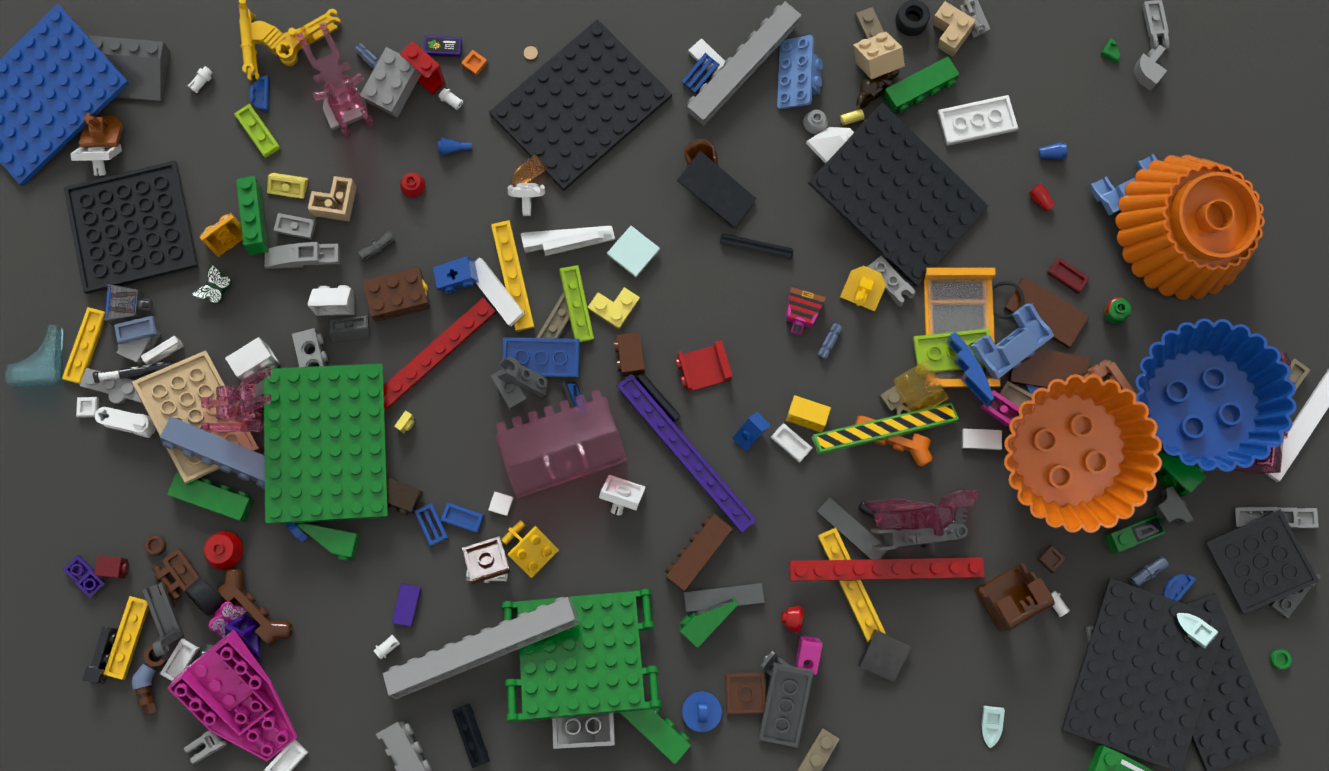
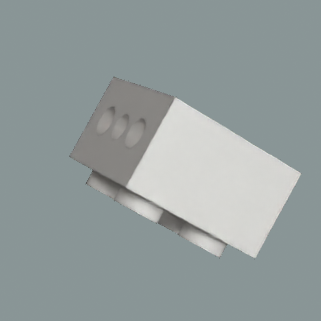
[225,337,280,384]

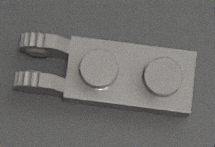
[1142,0,1170,50]

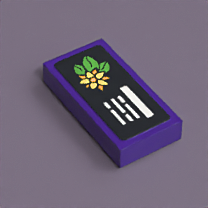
[424,36,462,57]

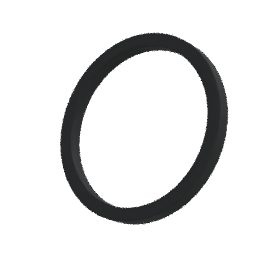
[992,281,1025,319]

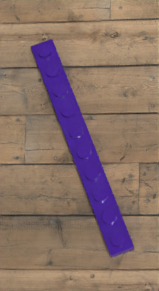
[617,374,756,533]

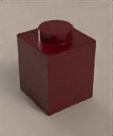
[94,555,129,579]

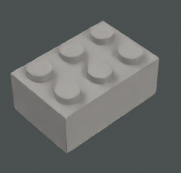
[360,47,421,118]

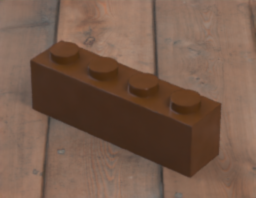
[665,514,733,592]

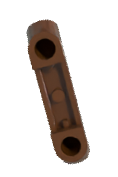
[217,569,293,646]

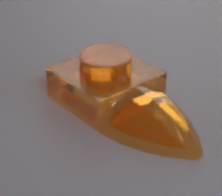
[510,154,547,185]

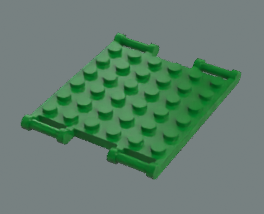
[502,589,662,722]

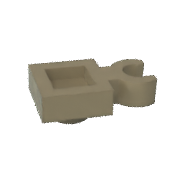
[879,385,911,415]

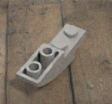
[264,242,340,269]

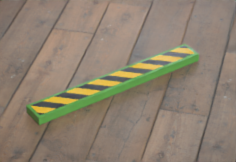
[812,403,959,455]

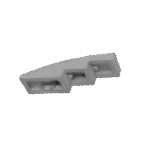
[1235,507,1319,529]

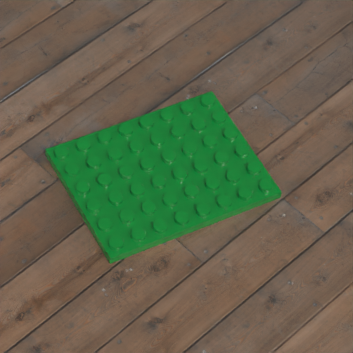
[264,364,388,524]

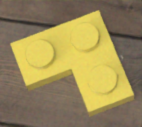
[587,287,640,329]

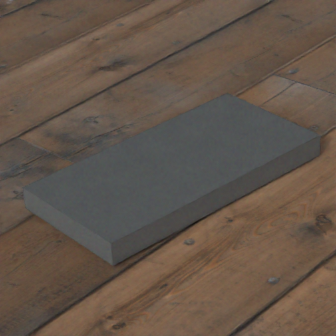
[758,663,814,748]

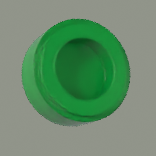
[1269,649,1292,669]

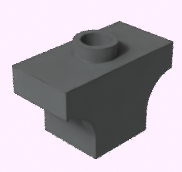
[491,368,527,410]
[1152,486,1194,525]

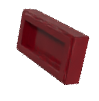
[1047,257,1090,294]

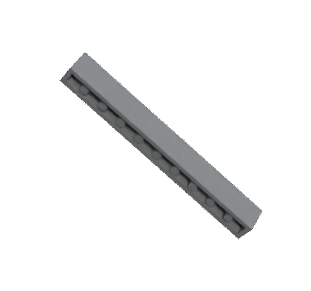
[383,597,580,699]

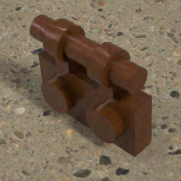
[152,548,201,601]

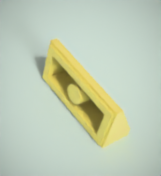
[267,173,308,199]

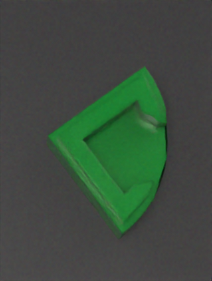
[1101,38,1120,63]

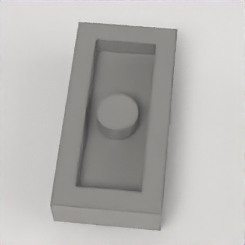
[273,213,316,240]

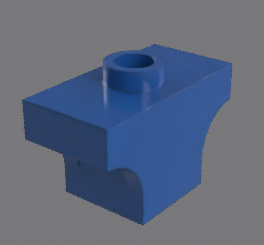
[732,412,771,452]

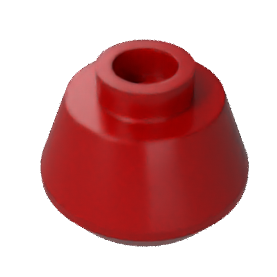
[400,173,425,197]
[781,606,803,633]

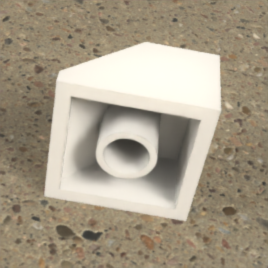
[308,285,355,316]

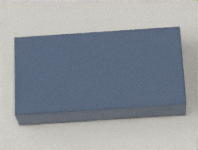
[114,316,158,344]

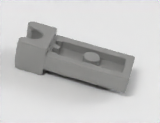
[867,255,915,307]

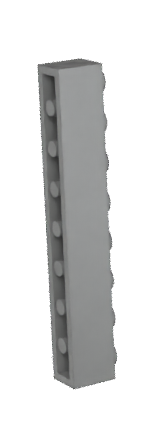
[687,1,802,126]

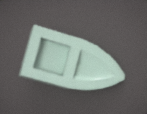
[1177,613,1218,648]
[981,706,1005,748]

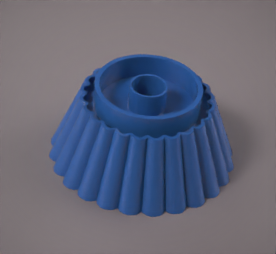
[1135,318,1297,472]

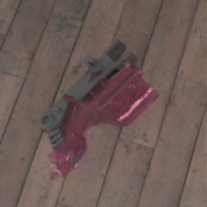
[864,489,979,551]

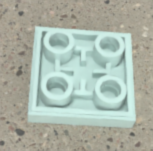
[607,226,660,278]

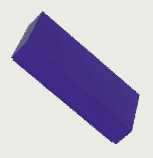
[392,583,421,627]

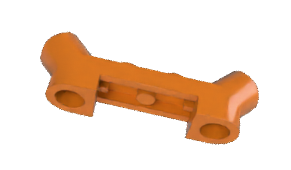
[855,416,933,467]

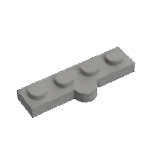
[80,368,142,405]

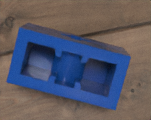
[433,256,479,293]

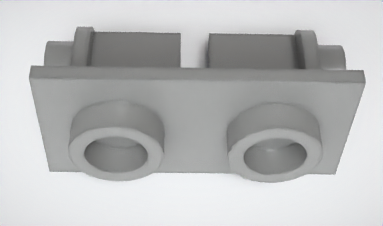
[960,0,990,38]

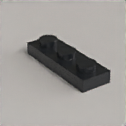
[452,703,490,768]

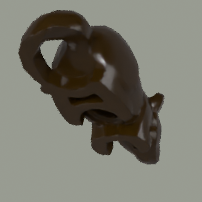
[856,69,900,109]

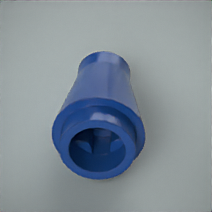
[1039,142,1067,160]

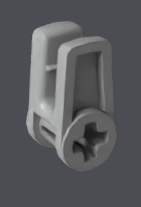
[183,730,228,764]

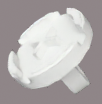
[507,183,545,216]

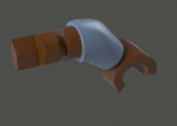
[132,645,167,715]

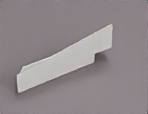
[521,226,615,256]

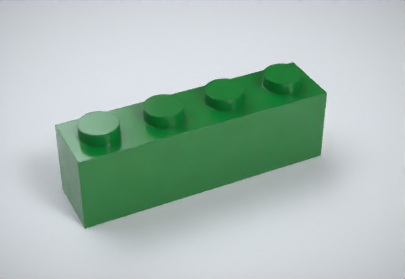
[882,57,959,114]
[236,176,269,255]
[167,473,254,523]
[620,696,691,764]

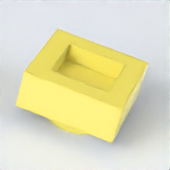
[394,410,415,434]

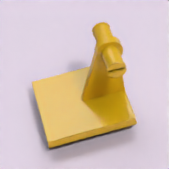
[501,520,559,578]

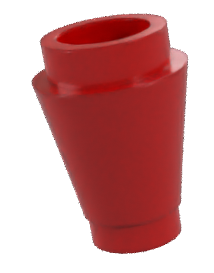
[1028,183,1055,211]

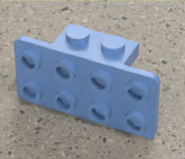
[777,35,823,109]

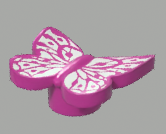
[209,601,248,639]

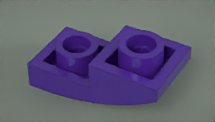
[63,555,106,598]

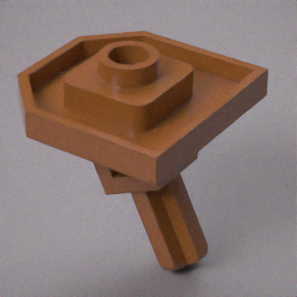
[79,113,124,147]

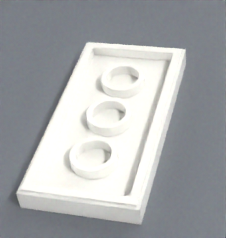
[937,95,1018,146]

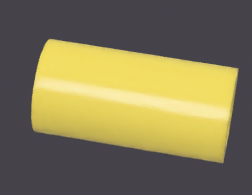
[840,109,864,126]

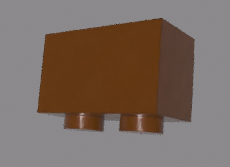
[614,332,645,376]

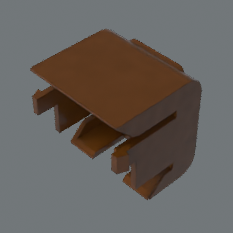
[974,563,1055,632]

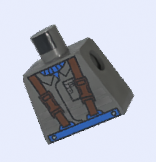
[104,285,153,325]

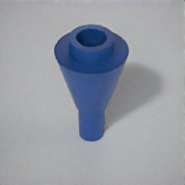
[437,137,472,156]

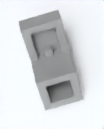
[1134,45,1167,91]

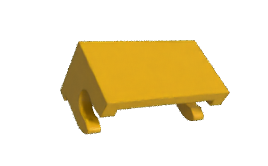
[786,395,831,433]

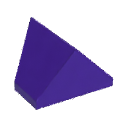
[225,615,260,659]

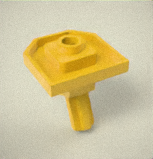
[840,265,886,311]

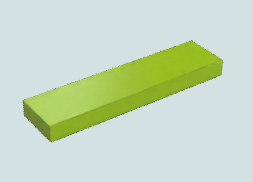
[559,265,594,342]

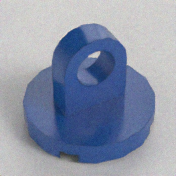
[682,691,722,732]

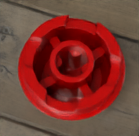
[203,531,243,570]

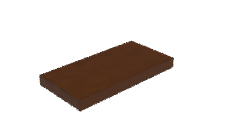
[1004,277,1089,348]
[1009,349,1090,388]

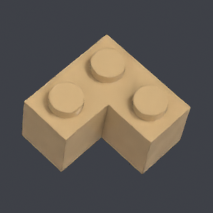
[933,1,976,57]
[308,176,357,222]

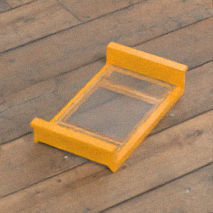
[924,268,1000,387]

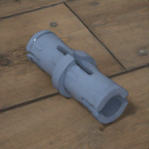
[1129,556,1169,588]

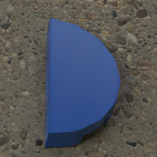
[249,75,270,112]
[1163,574,1197,601]

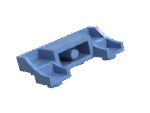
[1089,154,1157,216]

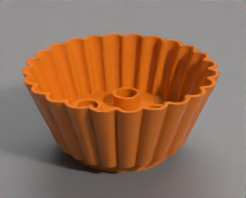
[1115,155,1265,300]
[1004,374,1162,533]

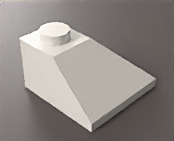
[806,127,854,163]

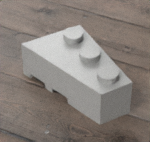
[376,721,432,771]

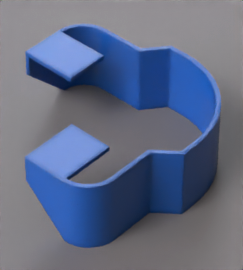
[286,523,309,543]

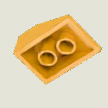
[199,213,243,257]

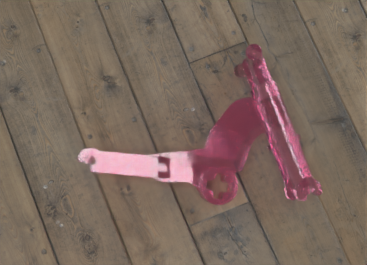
[297,22,374,137]
[201,368,271,433]

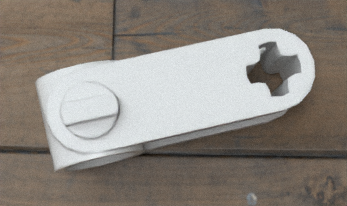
[95,407,156,438]

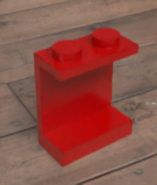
[400,41,445,95]
[675,340,733,392]

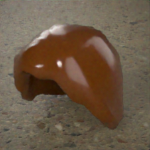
[684,139,718,165]

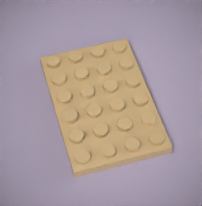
[132,350,259,484]

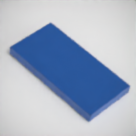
[502,337,580,377]

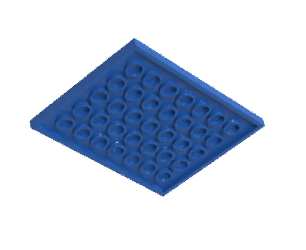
[0,4,130,186]

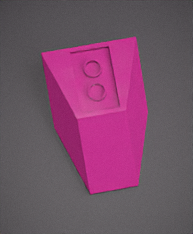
[167,630,298,761]

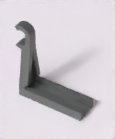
[142,582,184,657]

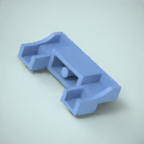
[970,304,1054,379]

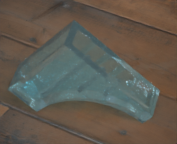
[5,325,63,387]

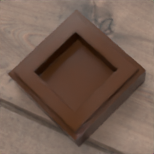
[1038,545,1066,573]

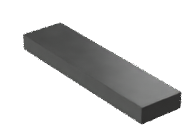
[817,497,888,559]
[684,583,765,612]

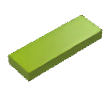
[234,104,281,158]

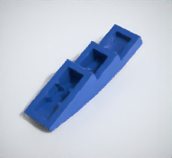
[946,332,994,408]

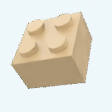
[853,32,905,79]

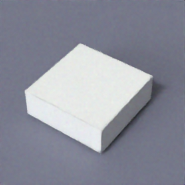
[76,397,99,418]
[489,491,513,516]

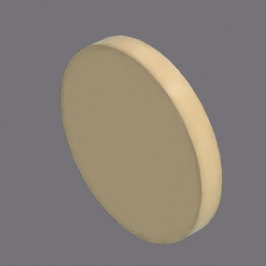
[524,46,538,60]

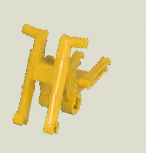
[239,0,341,81]

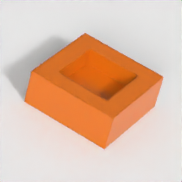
[461,50,488,76]

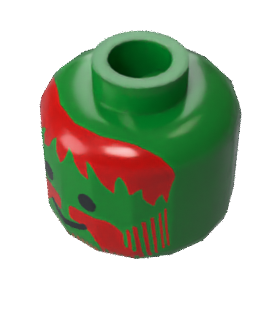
[1103,297,1131,324]

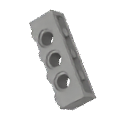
[292,328,328,367]

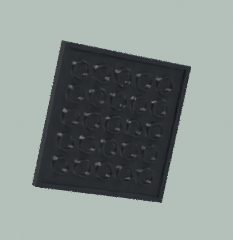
[64,160,198,294]

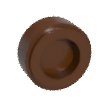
[144,535,166,555]

